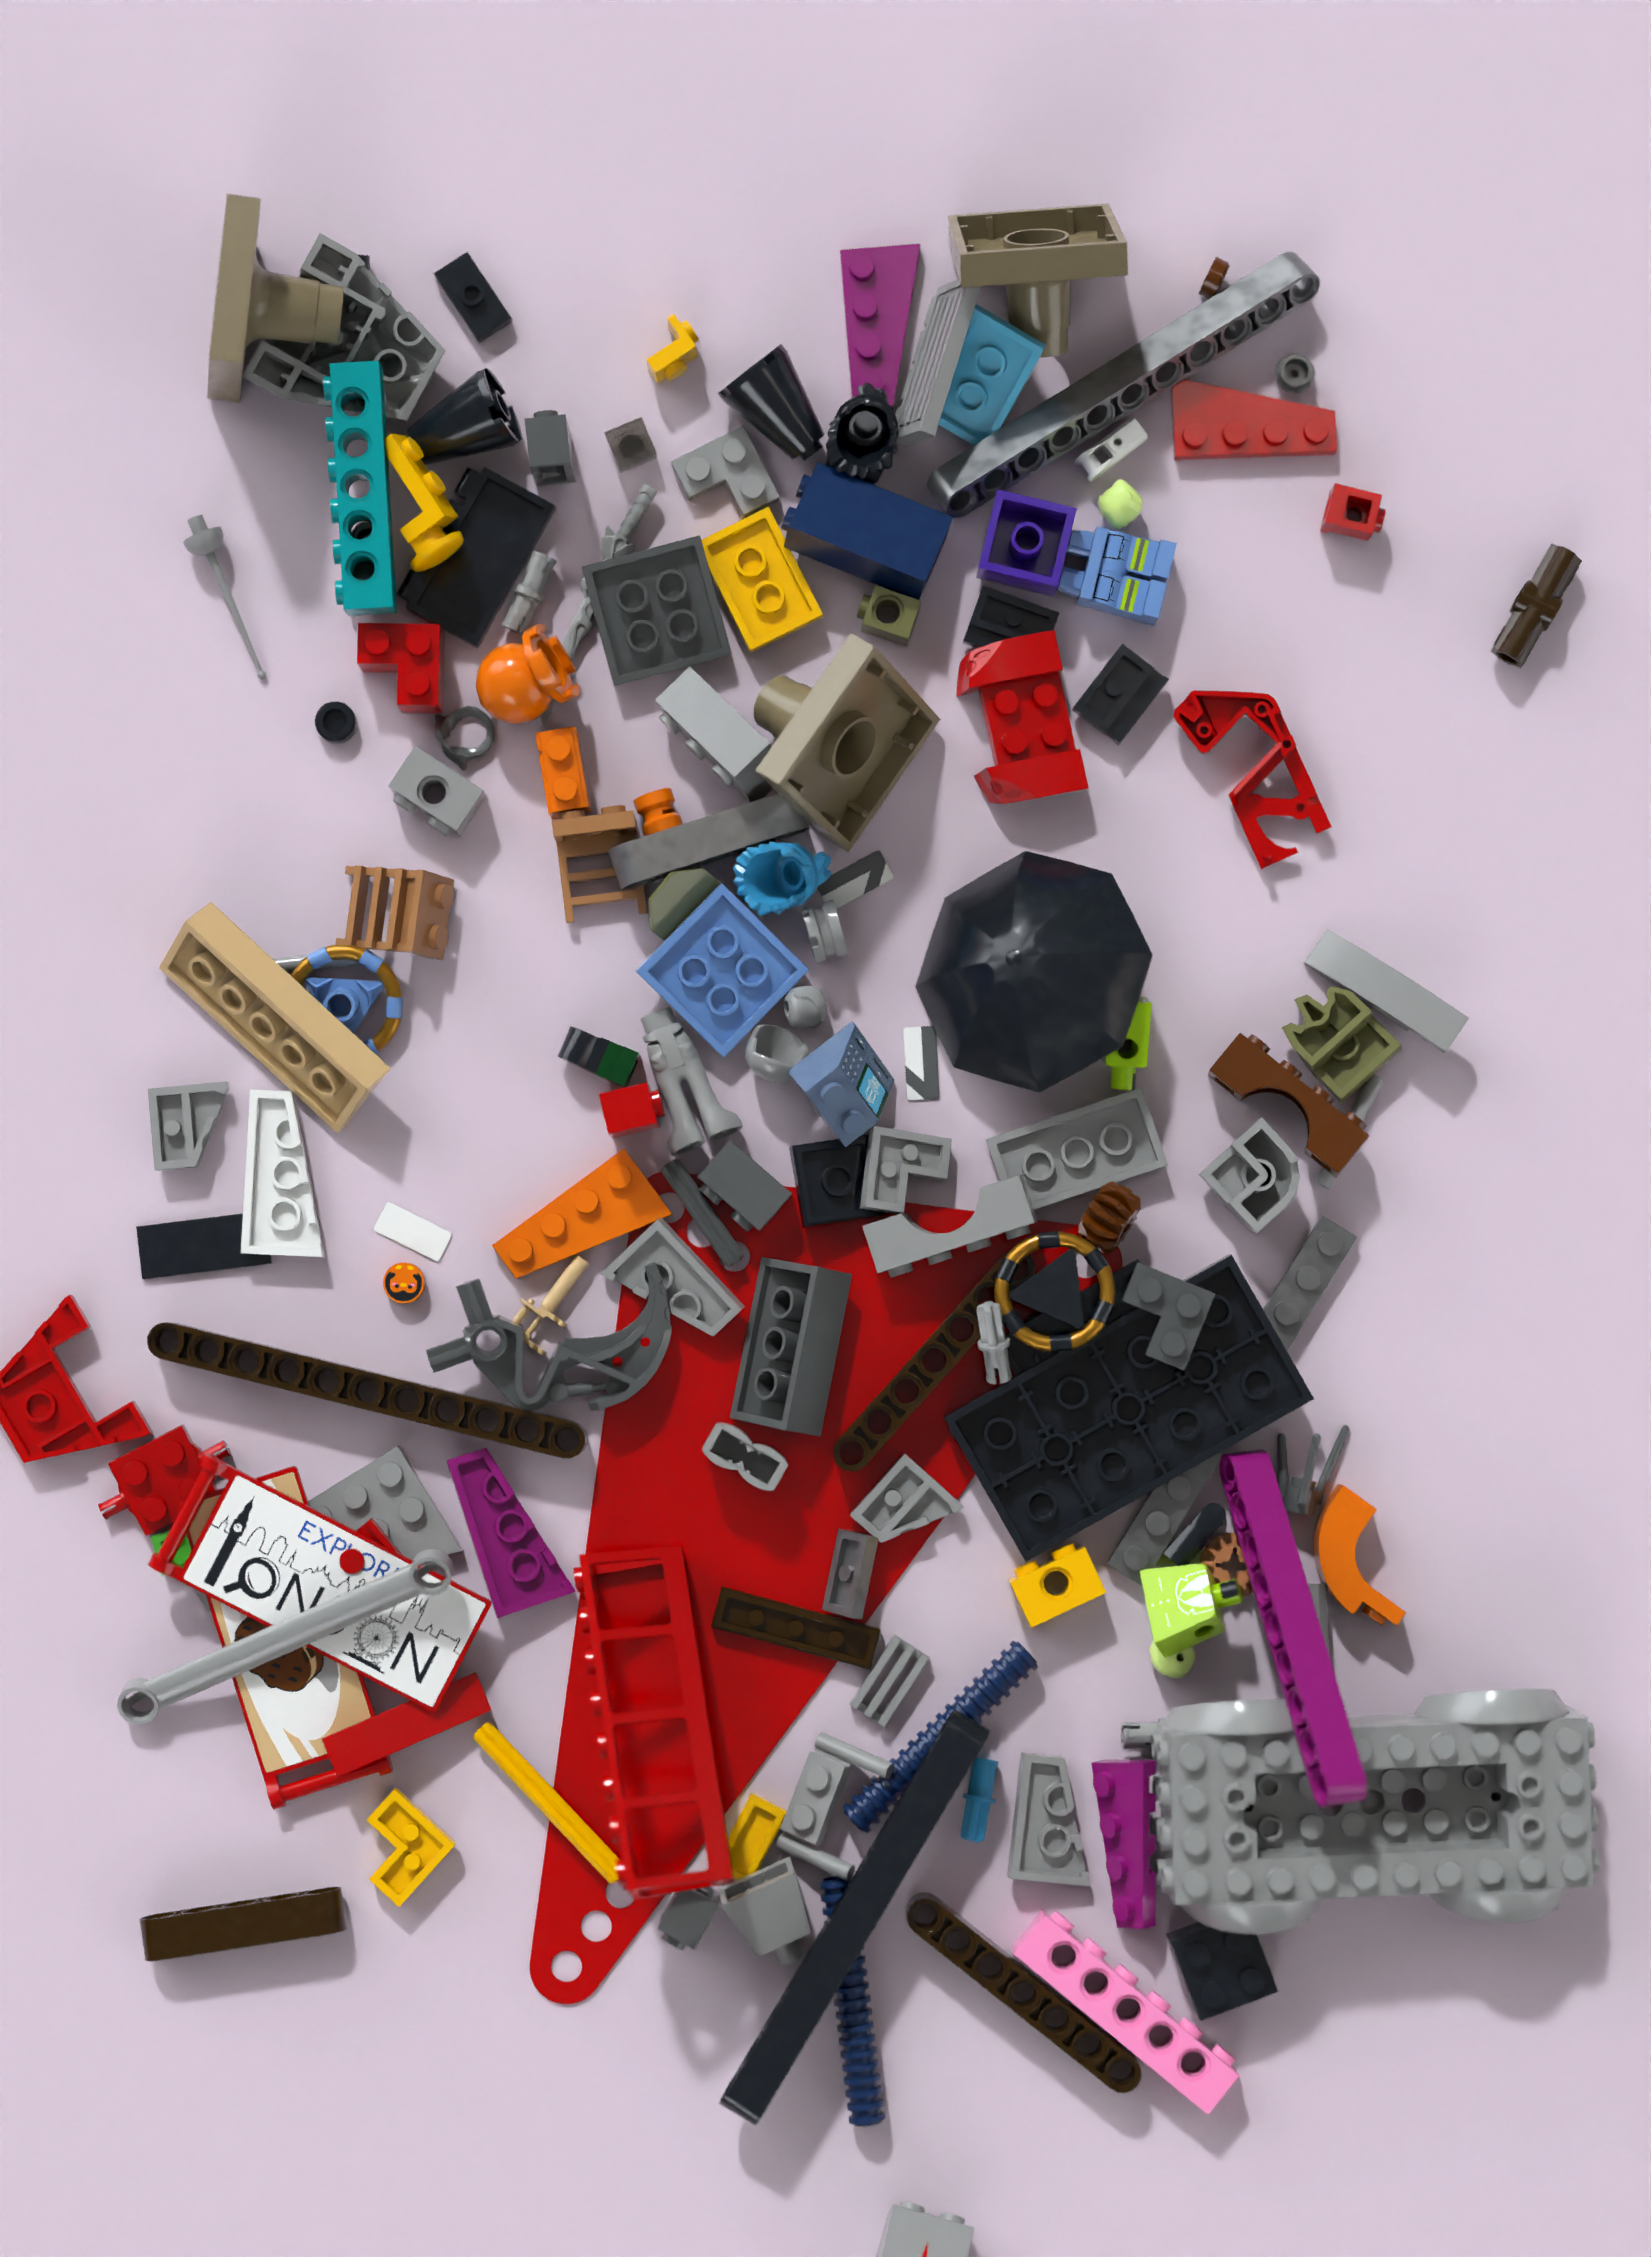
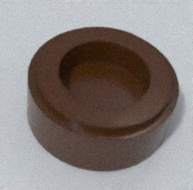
[1199,257,1230,299]

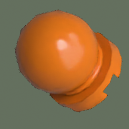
[476,624,581,724]

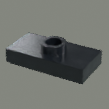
[433,252,513,343]

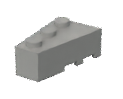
[655,667,774,803]

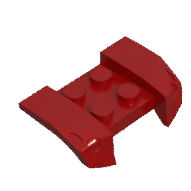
[956,630,1089,804]

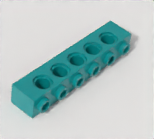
[323,361,397,616]

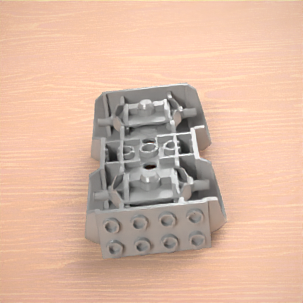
[1151,1689,1599,1934]

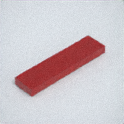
[322,1672,491,1777]

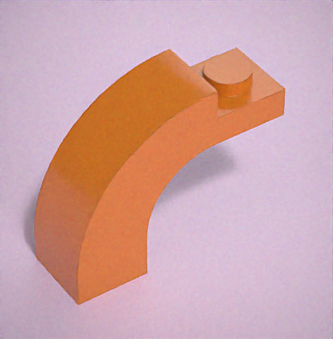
[1313,1484,1406,1626]

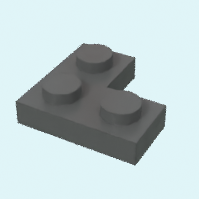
[1122,1262,1215,1370]

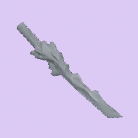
[540,484,658,727]

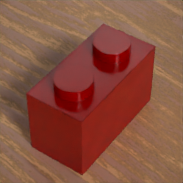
[599,1082,666,1139]

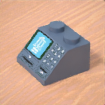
[788,1021,894,1147]

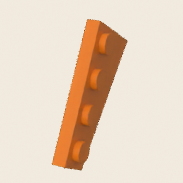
[492,1149,673,1279]

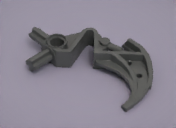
[426,1262,672,1411]

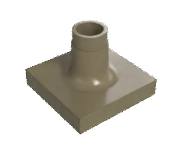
[207,194,344,403]
[948,203,1128,358]
[754,633,941,852]

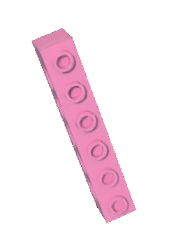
[1011,1909,1240,2115]

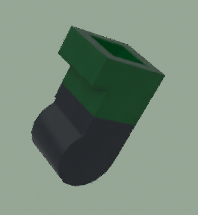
[558,1026,641,1088]

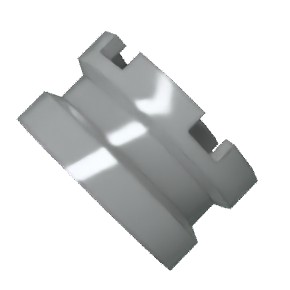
[801,900,848,963]

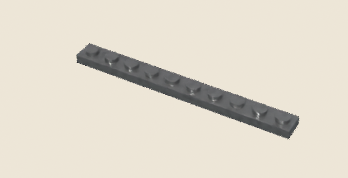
[1106,1215,1357,1586]

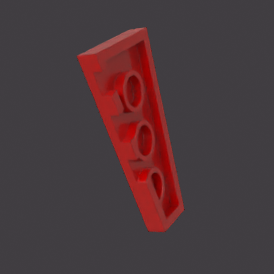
[1171,379,1337,460]

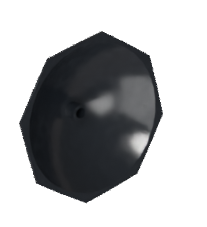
[915,851,1153,1093]

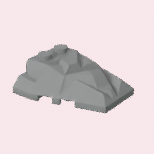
[242,233,445,423]

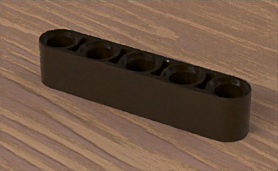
[140,1887,347,1961]

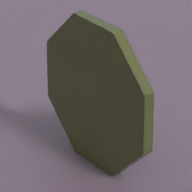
[649,866,721,941]

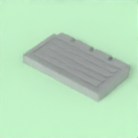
[895,279,981,446]

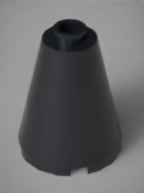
[718,344,825,461]
[407,368,522,465]

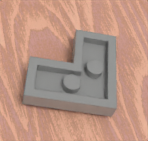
[671,426,780,518]
[860,1126,952,1215]

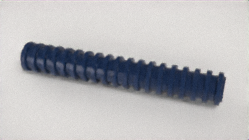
[843,1640,1038,1833]
[819,1876,886,2126]

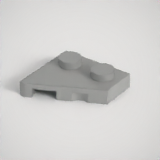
[148,1081,229,1171]
[849,1453,964,1543]

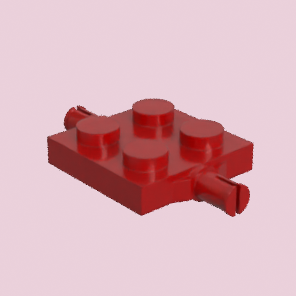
[98,1424,232,1536]

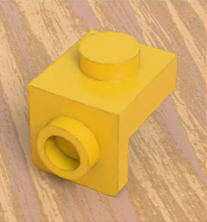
[646,314,699,383]

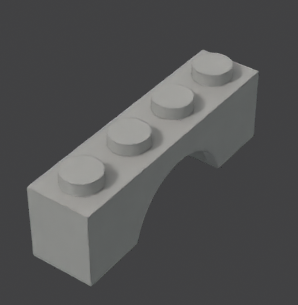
[862,1175,1038,1278]

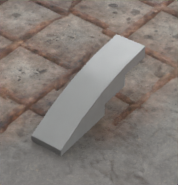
[1304,929,1469,1053]

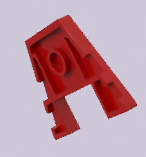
[0,1295,153,1463]

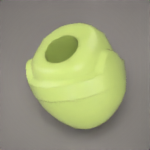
[1098,479,1143,529]
[1149,1642,1196,1678]

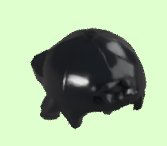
[825,383,898,485]

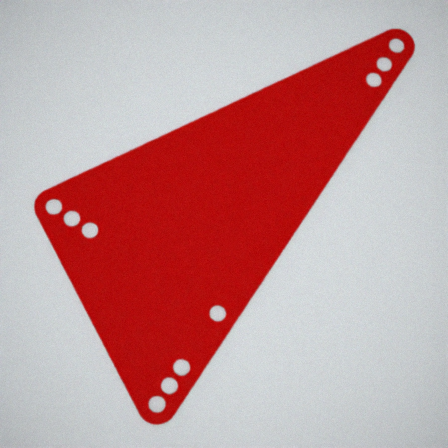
[529,1172,1123,2004]

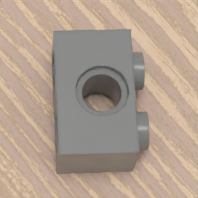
[388,746,487,836]

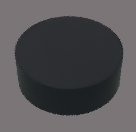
[315,701,357,744]

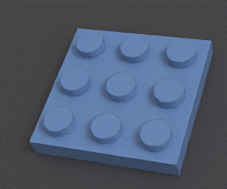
[635,883,809,1057]

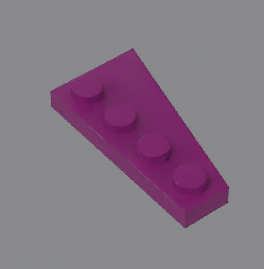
[840,244,920,409]
[446,1448,576,1618]
[1091,1759,1156,1929]

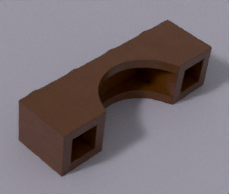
[1208,1033,1370,1178]

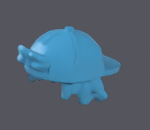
[733,842,831,916]

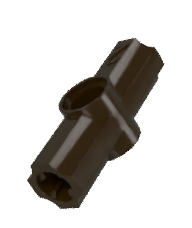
[1491,544,1582,668]

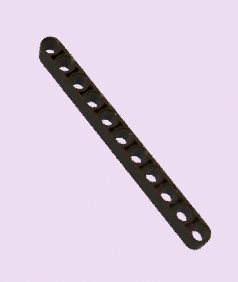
[147,1322,588,1459]

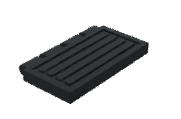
[396,467,556,649]

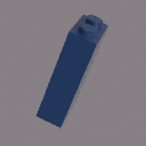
[781,462,953,600]

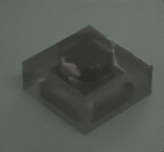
[604,417,658,473]

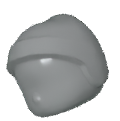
[784,986,827,1028]

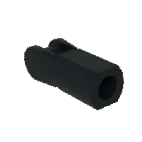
[1163,1503,1226,1566]

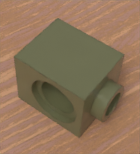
[857,585,921,647]

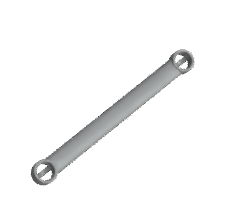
[117,1549,454,1725]

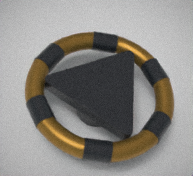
[994,1231,1116,1352]

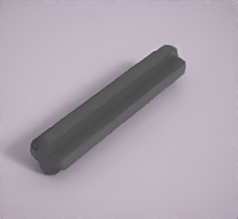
[661,1159,744,1267]

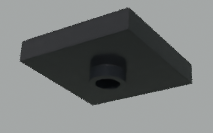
[789,1135,885,1228]

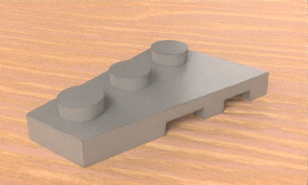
[600,1217,745,1336]
[1007,1752,1091,1887]

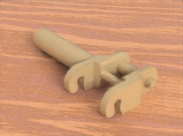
[512,1254,589,1357]

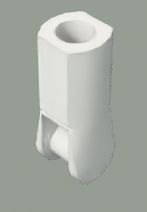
[1074,417,1148,482]

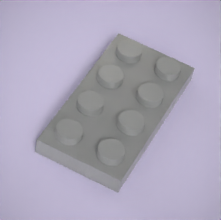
[986,1087,1168,1210]

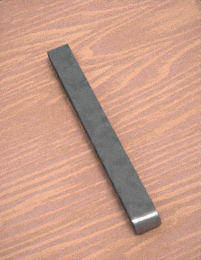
[927,252,1320,518]

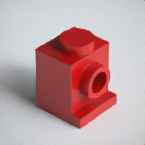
[1320,483,1386,541]

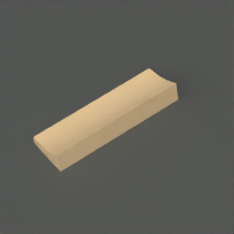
[159,902,391,1133]

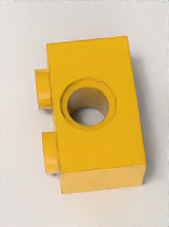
[1008,1542,1106,1628]

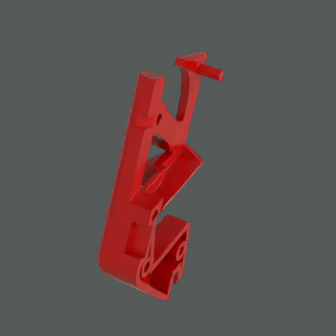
[1174,690,1332,869]

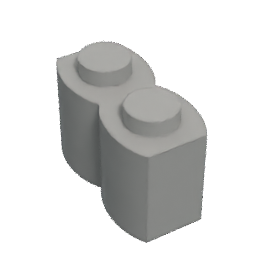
[702,1422,789,1491]

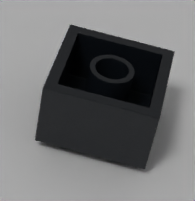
[1166,1922,1278,2021]

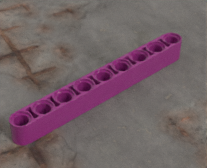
[1219,1449,1367,1807]

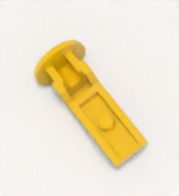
[384,434,464,572]

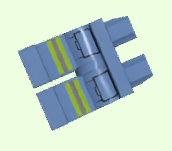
[1057,526,1177,626]

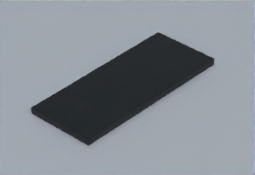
[136,1213,272,1279]

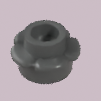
[1275,354,1315,394]

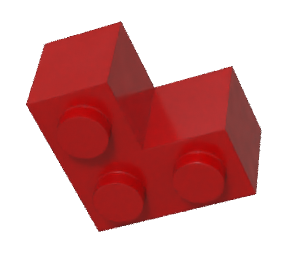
[357,623,445,714]

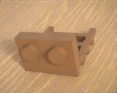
[551,805,647,923]
[335,865,454,960]

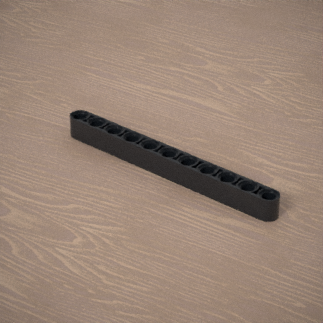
[719,1709,990,2126]

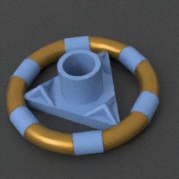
[291,944,403,1054]

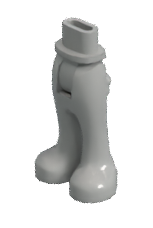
[640,1007,743,1156]

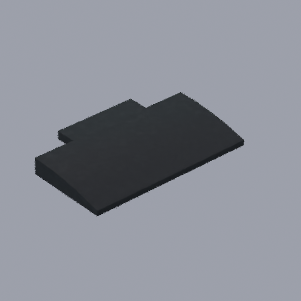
[944,1254,1314,1562]

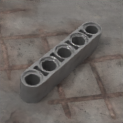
[608,793,810,890]

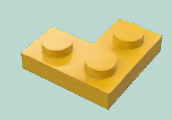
[367,1787,456,1907]

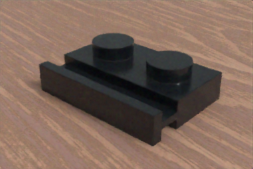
[963,585,1059,648]
[1072,644,1169,746]

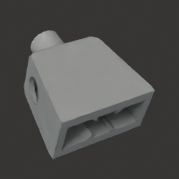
[718,1856,811,1965]

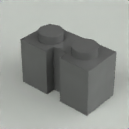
[525,410,576,486]
[698,1140,792,1232]
[658,1872,720,1950]

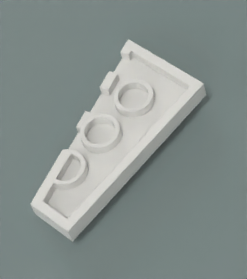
[241,1089,325,1258]

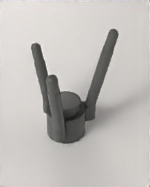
[1277,1425,1350,1515]

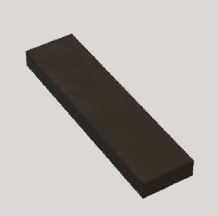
[711,1586,881,1670]

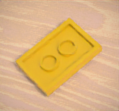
[702,507,823,653]

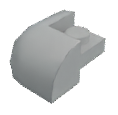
[1199,1117,1300,1234]

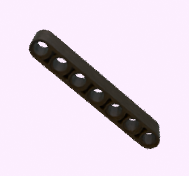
[833,1251,1036,1472]
[906,1892,1142,2093]

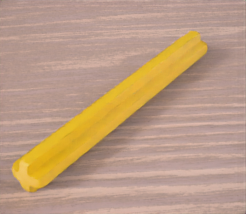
[473,1722,620,1884]

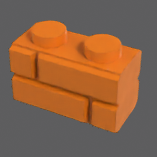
[535,726,592,820]

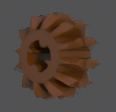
[1078,1181,1141,1254]

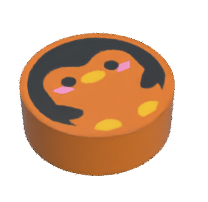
[383,1262,426,1304]

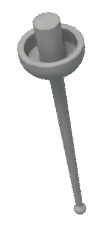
[183,515,266,679]

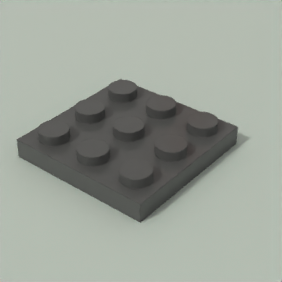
[582,535,732,686]

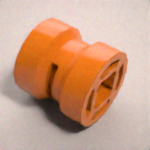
[633,788,683,836]

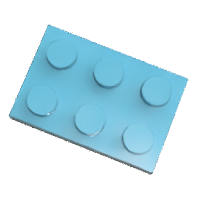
[938,304,1047,445]

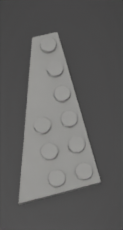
[193,1446,463,1612]

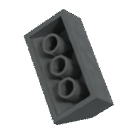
[730,1257,852,1436]

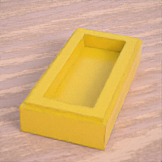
[728,1792,787,1880]

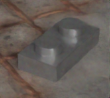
[822,1529,879,1619]

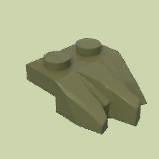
[1282,986,1402,1104]

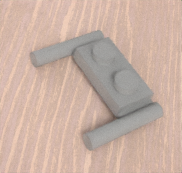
[776,1732,894,1881]

